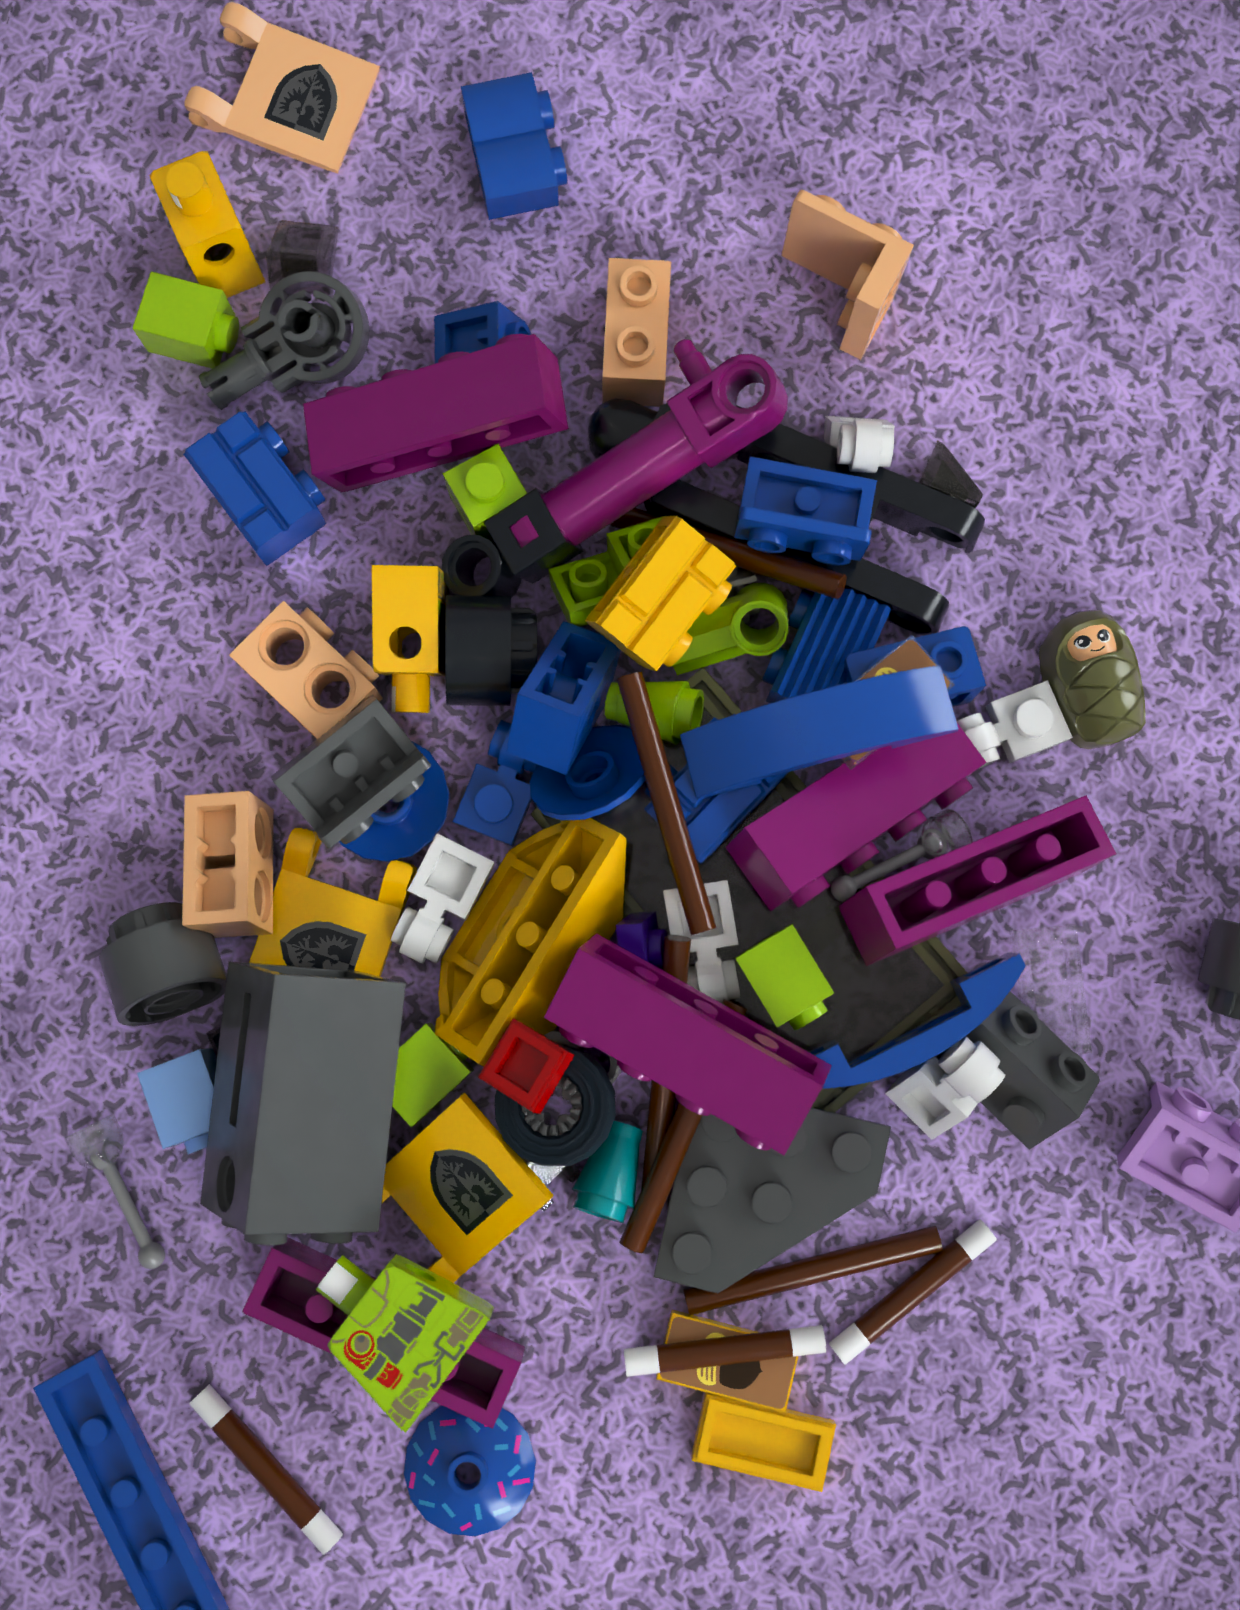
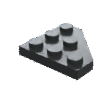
[653,1107,891,1293]

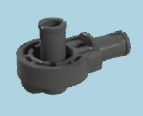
[199,271,369,410]

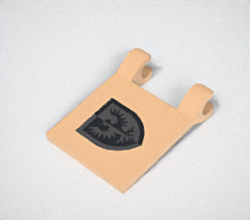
[184,2,380,174]

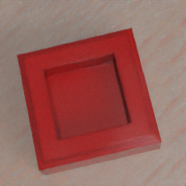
[478,1018,575,1114]

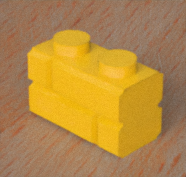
[585,516,736,671]

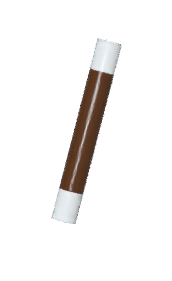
[829,1219,997,1365]
[624,1325,826,1377]
[189,1384,343,1555]

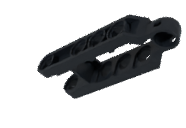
[588,398,985,636]

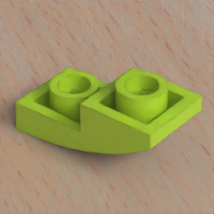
[549,516,666,627]

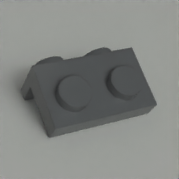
[271,695,431,849]
[936,991,1100,1149]

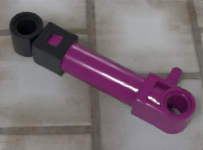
[442,339,788,598]

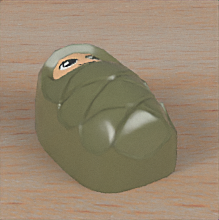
[1039,610,1146,749]

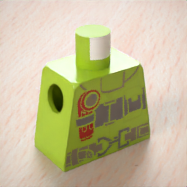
[316,1254,494,1433]

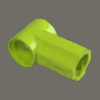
[672,582,789,675]

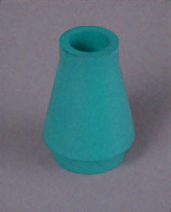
[572,1121,643,1223]

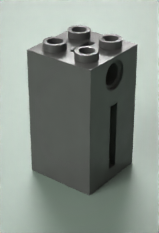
[200,961,406,1245]

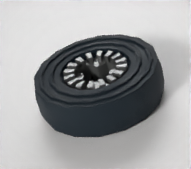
[495,1044,616,1167]

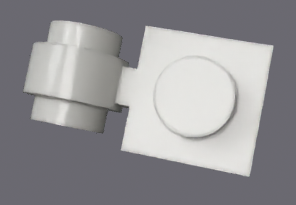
[824,416,895,473]
[957,680,1073,769]
[391,833,495,964]
[663,880,740,1003]
[885,1036,1005,1140]

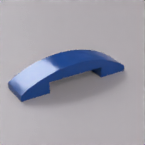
[680,665,959,800]
[809,953,1026,1088]

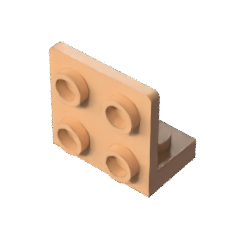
[781,190,914,360]

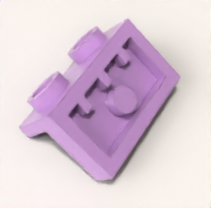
[1117,1081,1240,1233]

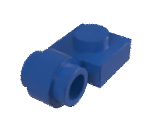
[453,720,537,847]

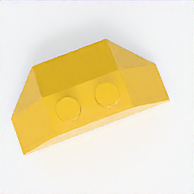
[435,818,627,1067]

